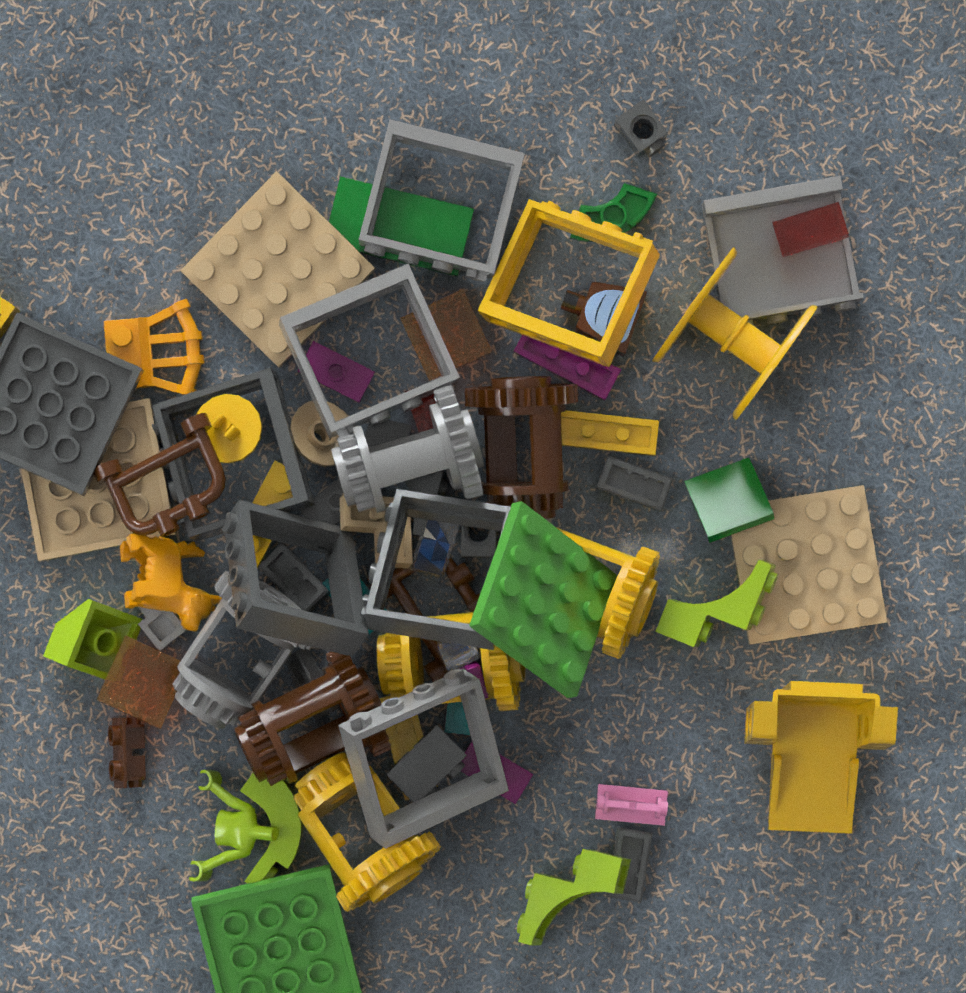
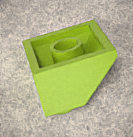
[43,599,143,684]

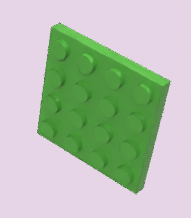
[469,501,617,698]
[191,864,362,993]

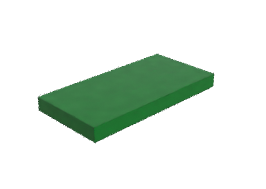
[329,176,474,277]

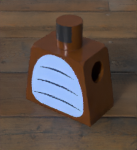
[560,282,647,357]

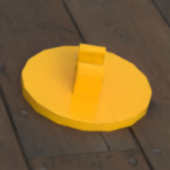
[197,394,263,464]

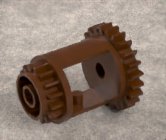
[464,376,578,519]
[233,651,391,786]

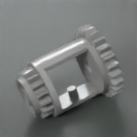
[331,385,484,513]
[173,570,311,729]

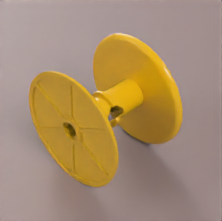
[652,247,817,420]

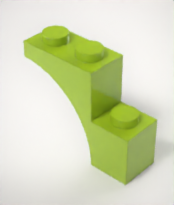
[655,560,778,647]
[517,849,631,946]

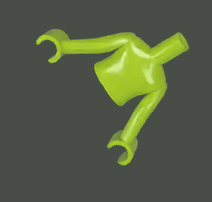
[189,770,279,882]

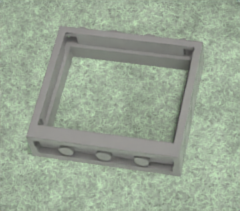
[359,119,525,282]
[279,264,460,438]
[338,669,509,849]

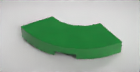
[570,183,657,242]

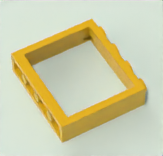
[478,199,660,367]

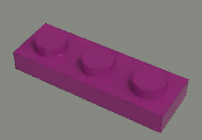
[513,335,621,401]

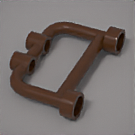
[94,413,226,537]
[367,554,481,682]

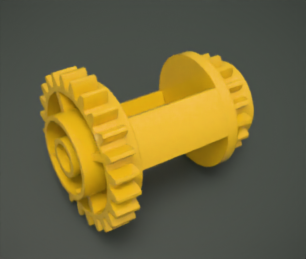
[556,527,660,659]
[377,612,526,711]
[293,752,441,912]

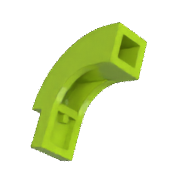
[240,773,303,884]

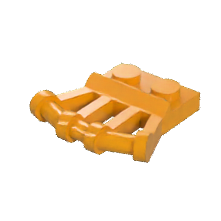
[104,299,205,395]

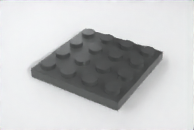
[0,313,144,497]

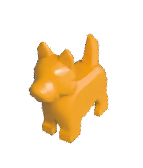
[120,534,222,632]

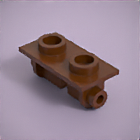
[108,717,146,788]

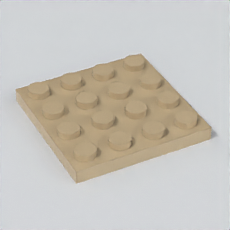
[180,171,376,368]
[21,398,177,562]
[731,485,887,645]

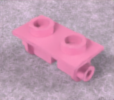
[595,784,668,826]

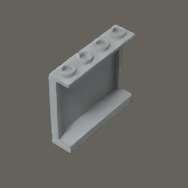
[701,176,864,326]

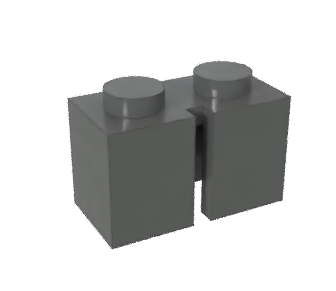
[386,725,467,802]

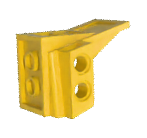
[744,681,898,834]

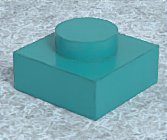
[445,702,470,735]

